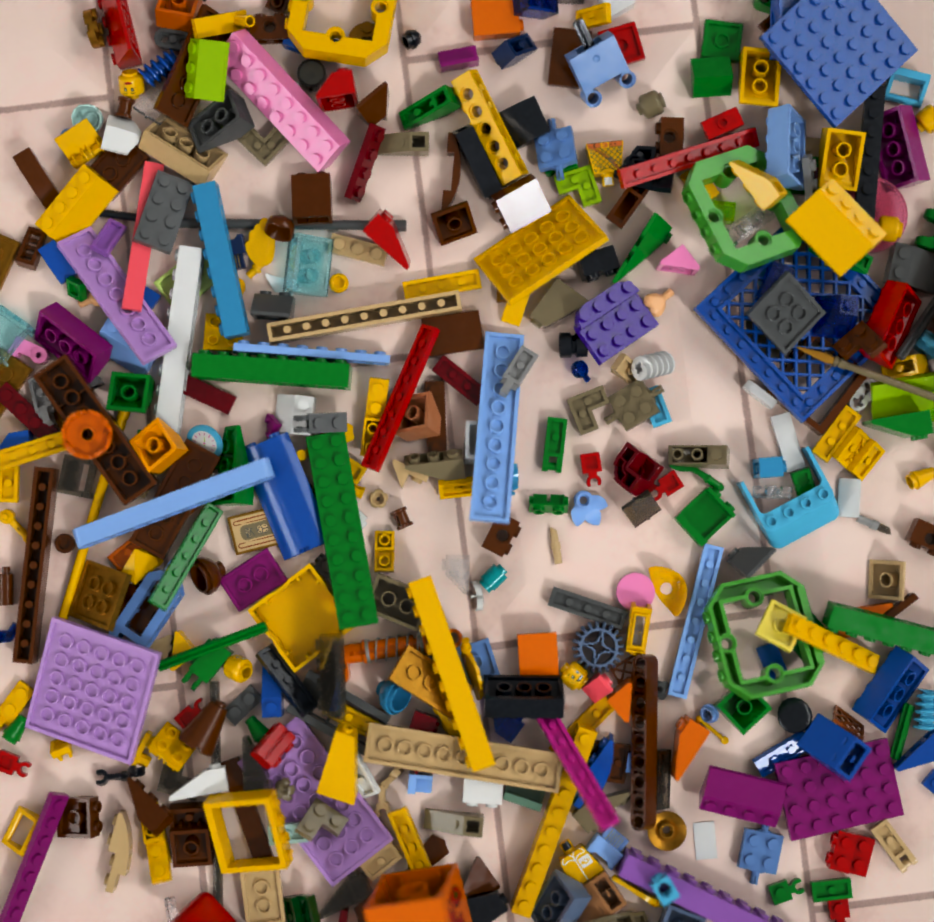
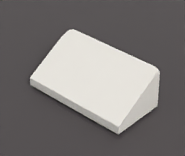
[837,478,861,518]

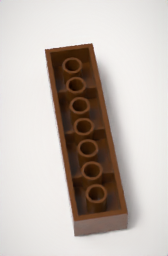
[32,354,159,506]

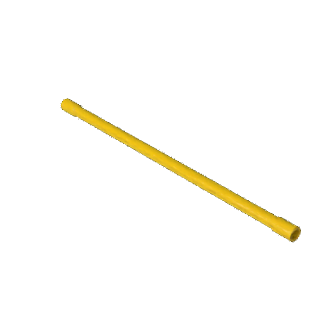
[58,411,130,620]

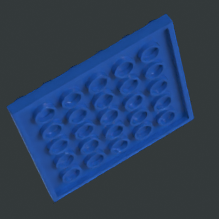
[759,0,918,128]

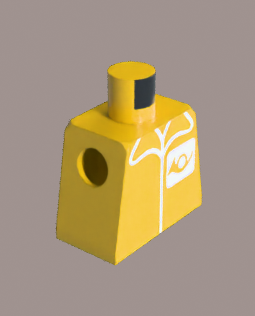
[559,838,604,884]

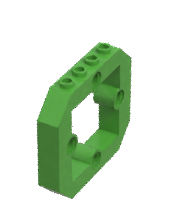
[681,145,803,273]
[702,571,825,701]

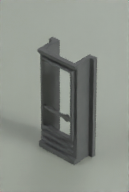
[286,669,391,756]

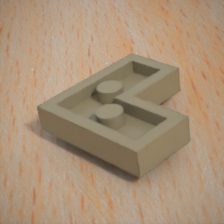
[237,127,289,167]
[566,385,610,436]
[295,797,349,842]

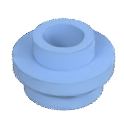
[700,703,719,723]

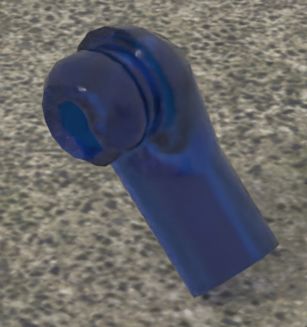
[0,622,17,643]

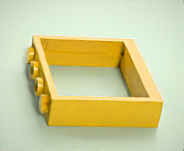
[203,789,293,874]

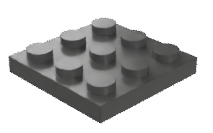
[745,271,826,355]

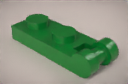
[542,417,567,473]

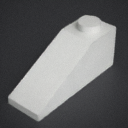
[169,763,229,801]

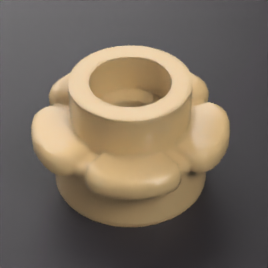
[369,489,388,508]

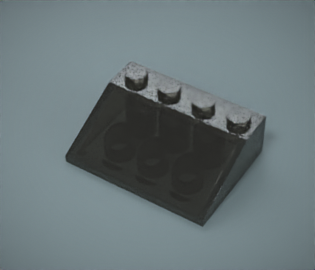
[315,633,347,720]

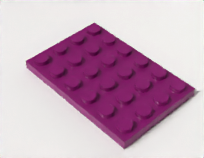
[773,737,904,841]

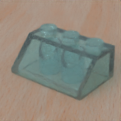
[283,233,334,297]

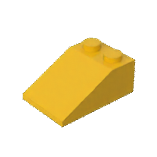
[738,46,781,107]
[818,128,866,191]

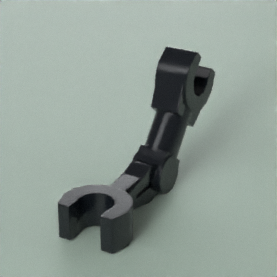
[96,765,145,786]

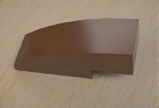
[13,147,59,209]
[606,186,650,229]

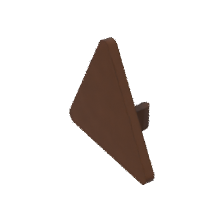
[463,856,500,896]

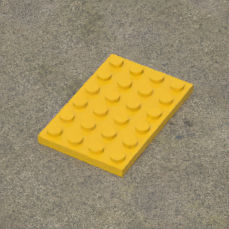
[474,195,609,306]

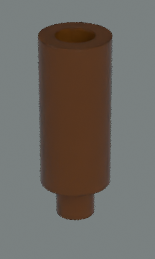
[0,567,14,606]

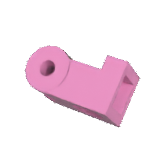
[9,337,50,365]

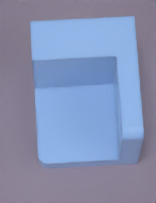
[407,771,433,794]

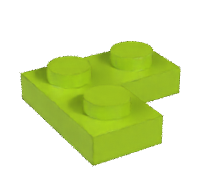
[553,165,602,208]

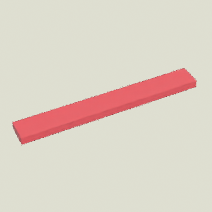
[122,161,164,312]

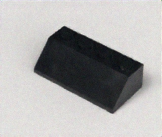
[484,675,565,719]

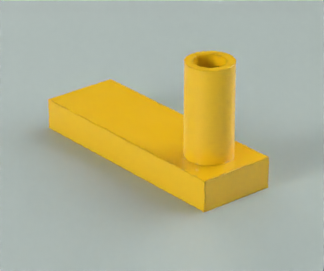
[191,10,255,39]

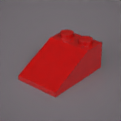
[363,209,411,270]

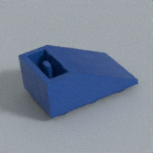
[796,713,872,781]

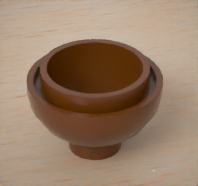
[190,557,226,595]

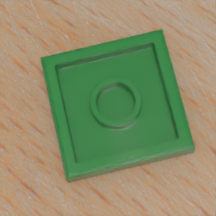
[700,19,743,63]

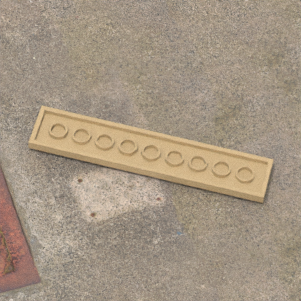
[363,722,563,793]

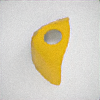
[649,566,687,616]

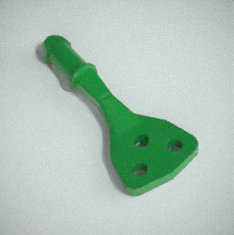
[669,465,724,492]

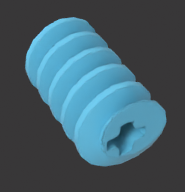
[912,688,934,731]

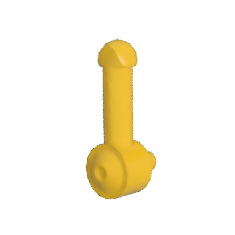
[0,509,27,542]

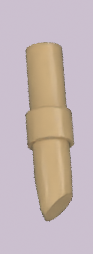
[550,527,562,564]

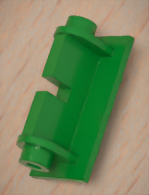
[529,494,569,515]

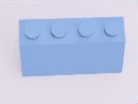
[765,104,806,191]

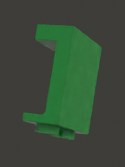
[673,487,736,547]

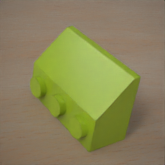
[184,38,230,102]

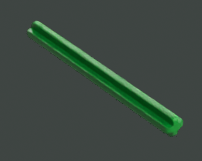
[158,622,268,671]

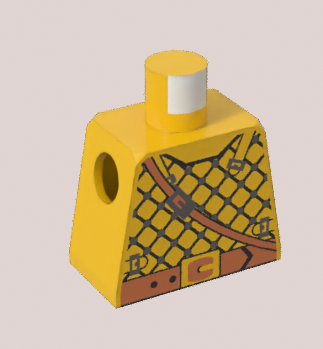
[585,140,623,187]

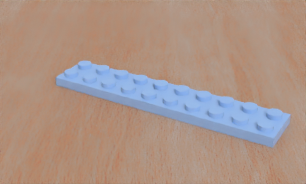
[469,331,524,524]

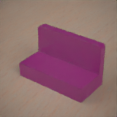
[438,45,479,73]

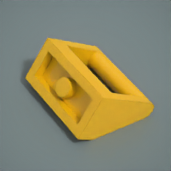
[1,806,40,857]

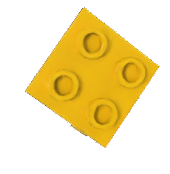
[54,118,105,169]
[203,313,243,351]
[147,721,196,772]

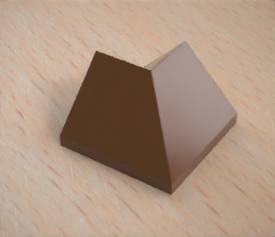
[355,81,389,126]

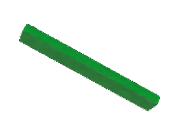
[148,502,224,611]

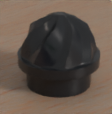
[402,30,421,50]

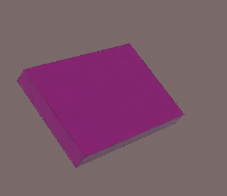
[221,548,288,612]

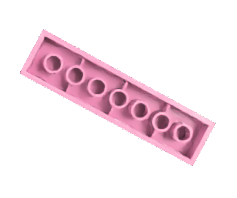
[226,29,351,172]

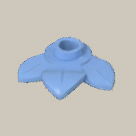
[571,491,608,526]

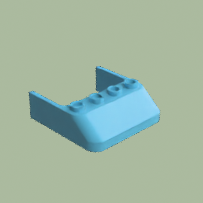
[736,446,839,548]

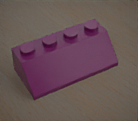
[879,105,930,192]
[34,302,113,383]
[699,765,787,827]

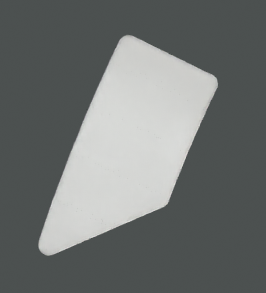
[265,273,296,296]

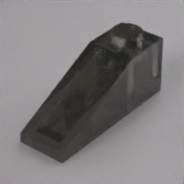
[242,735,273,791]
[319,870,373,920]

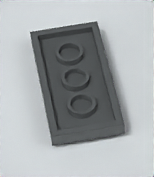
[133,170,195,255]

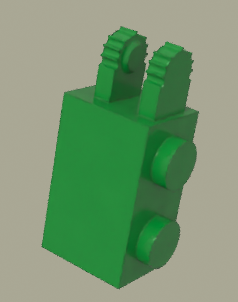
[181,637,234,691]

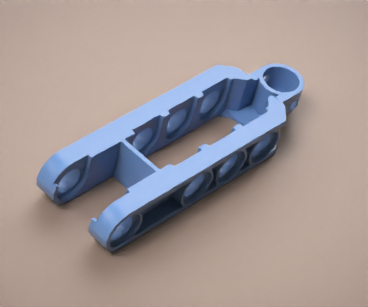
[108,559,185,648]

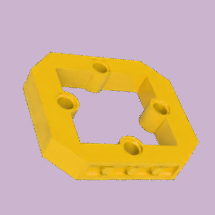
[284,0,397,67]

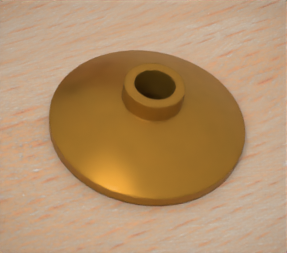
[647,811,687,851]

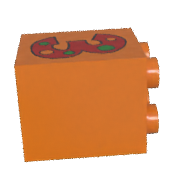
[363,863,472,922]

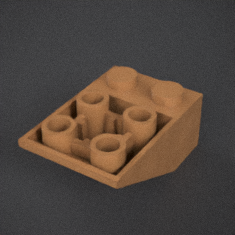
[577,867,627,922]

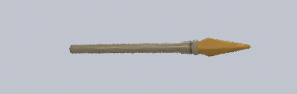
[797,346,934,401]

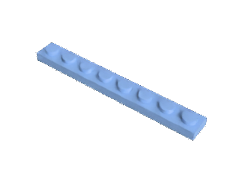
[233,340,390,366]
[667,543,724,699]

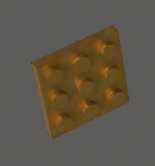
[68,560,132,632]

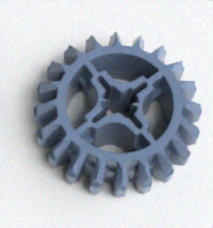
[572,621,625,674]

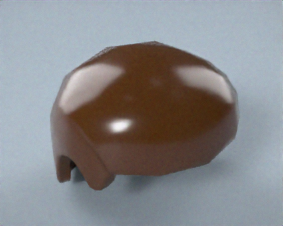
[265,215,295,242]

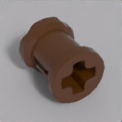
[114,96,136,120]
[390,506,413,531]

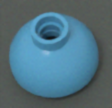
[376,680,412,715]

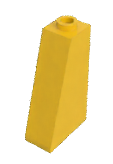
[316,723,358,805]

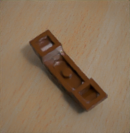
[441,133,461,210]

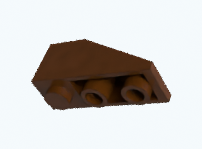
[127,777,174,837]

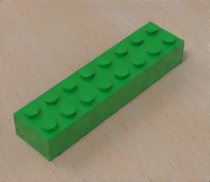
[191,350,352,390]

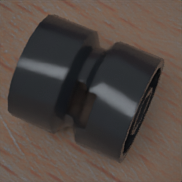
[559,332,588,358]

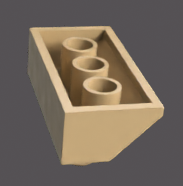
[138,115,228,185]

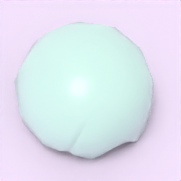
[71,104,104,132]

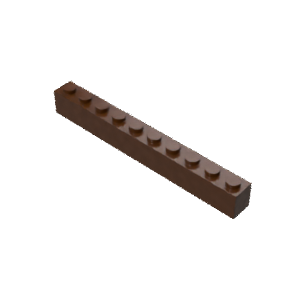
[12,467,60,664]

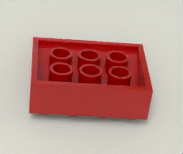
[97,0,143,70]

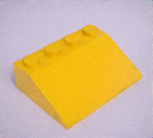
[785,178,887,277]

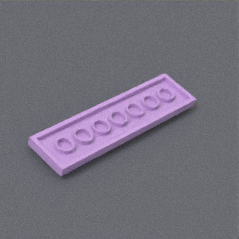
[57,226,177,366]

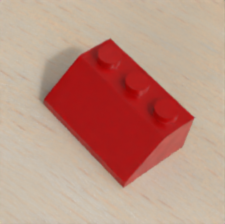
[316,68,359,112]

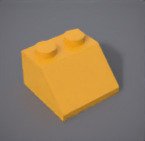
[129,417,189,474]

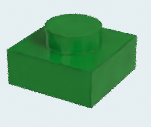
[66,276,87,302]

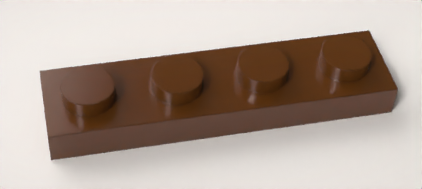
[425,381,447,453]

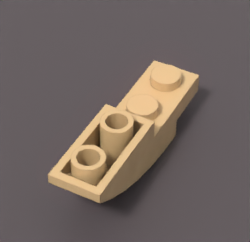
[104,809,133,893]

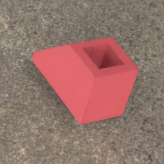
[582,672,614,703]

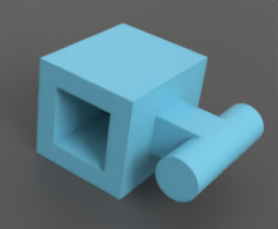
[913,329,934,360]

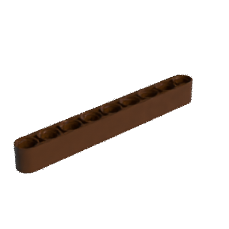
[630,654,658,831]

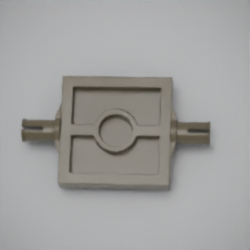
[604,380,665,431]

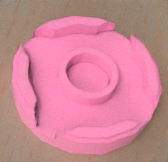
[616,573,655,610]

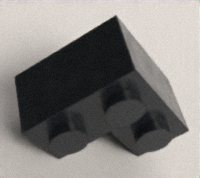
[576,245,620,283]

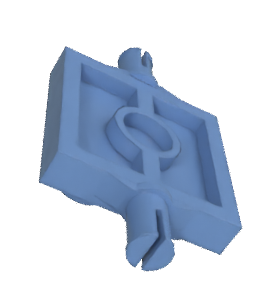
[534,118,578,181]
[737,824,784,885]

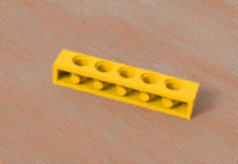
[450,69,529,186]

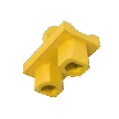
[131,730,155,768]

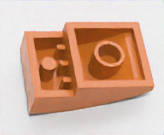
[517,631,559,675]

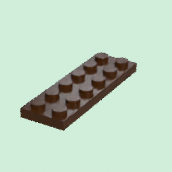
[153,4,232,127]
[129,439,221,560]

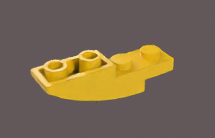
[360,377,390,456]
[141,801,173,885]

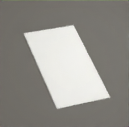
[693,821,717,860]

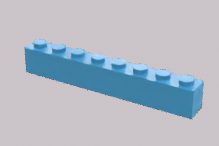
[191,181,251,340]

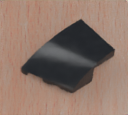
[486,96,550,150]
[614,146,674,193]

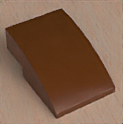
[169,801,213,868]

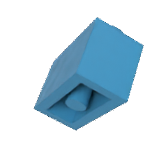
[752,456,786,479]

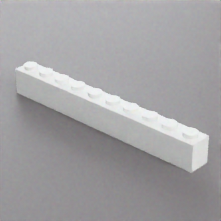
[153,245,205,436]

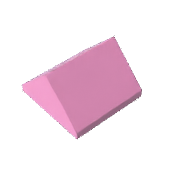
[656,244,700,276]

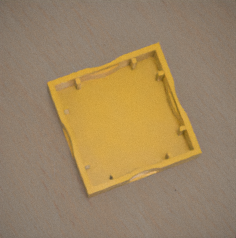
[247,562,353,673]

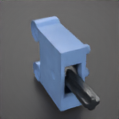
[564,18,636,108]

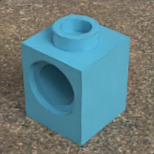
[649,872,680,907]

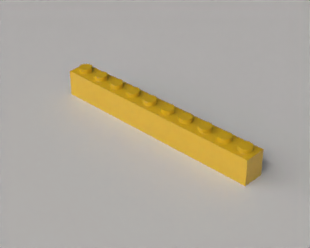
[406,575,496,772]
[510,723,598,919]

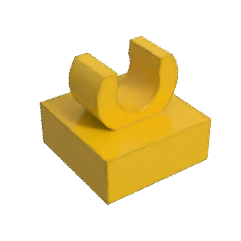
[50,739,73,761]

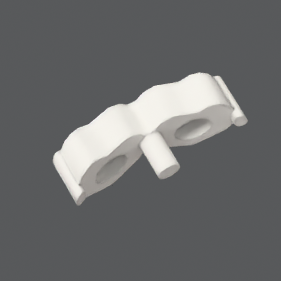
[470,580,483,611]

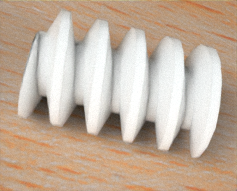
[631,351,675,381]

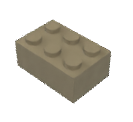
[372,573,421,632]

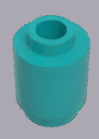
[479,564,507,593]

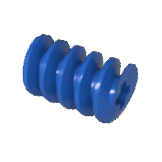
[138,47,177,87]

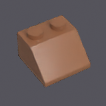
[396,391,441,442]

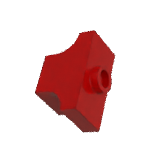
[700,107,744,141]

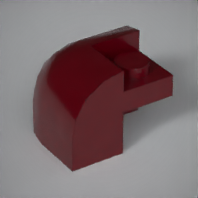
[613,442,664,497]

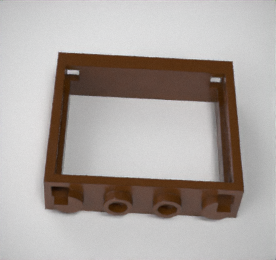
[765,331,867,436]

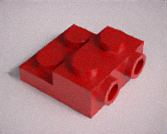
[825,829,876,877]

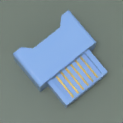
[585,827,629,871]

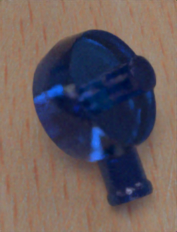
[571,360,591,382]

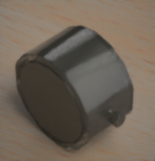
[297,59,327,93]

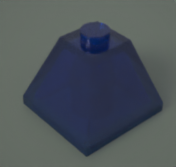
[812,294,860,339]

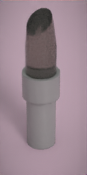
[856,515,891,535]

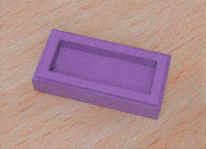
[90,218,127,258]

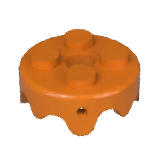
[61,410,113,459]

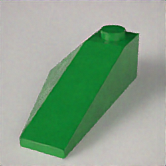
[611,212,673,285]
[211,425,254,506]

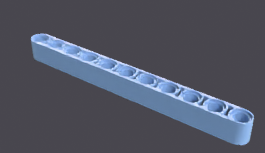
[72,458,275,549]

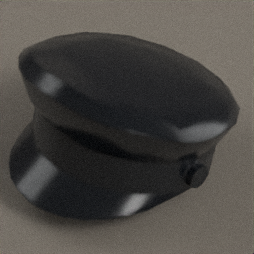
[777,697,812,733]

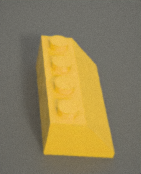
[35,164,119,242]

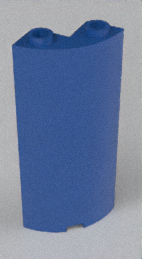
[245,431,324,561]

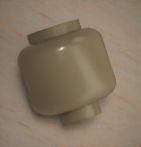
[636,90,666,119]

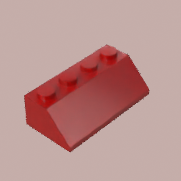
[859,280,922,370]

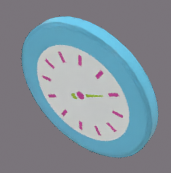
[187,425,223,456]

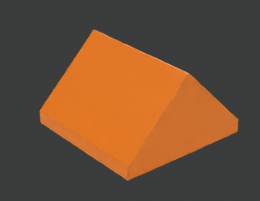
[607,677,632,723]

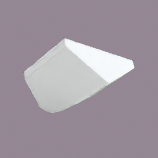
[101,114,141,156]

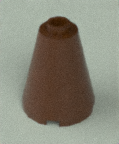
[179,699,228,757]

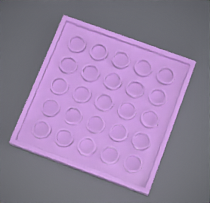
[25,616,162,765]

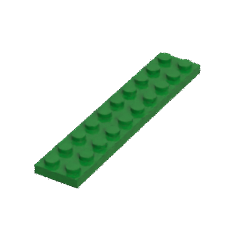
[306,432,379,630]

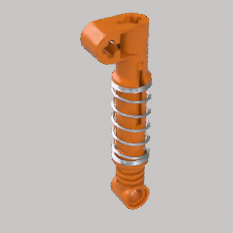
[326,629,463,685]

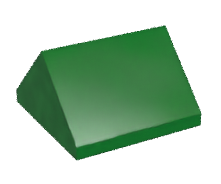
[690,56,733,98]

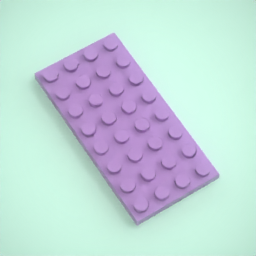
[237,717,395,887]

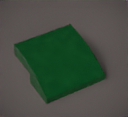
[283,894,320,922]

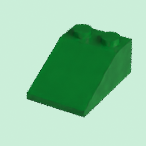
[862,410,934,441]

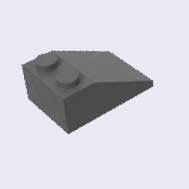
[188,89,255,153]
[882,242,934,295]

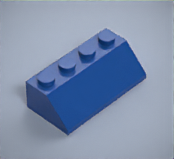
[852,645,929,733]

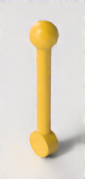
[695,715,729,744]

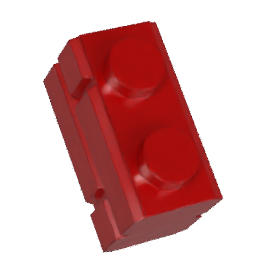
[249,722,296,770]

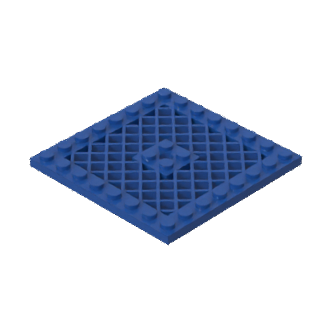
[693,227,881,423]

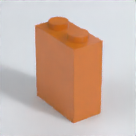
[471,0,524,41]

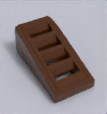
[15,227,47,271]

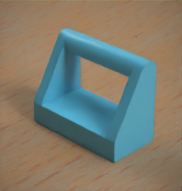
[885,67,931,108]

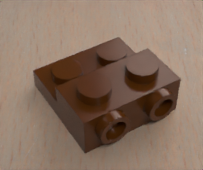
[57,796,103,838]

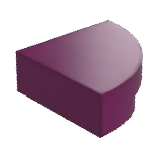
[265,413,282,439]

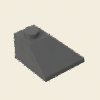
[727,547,776,578]

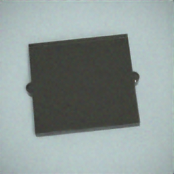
[621,489,662,528]

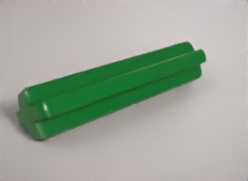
[890,703,915,760]

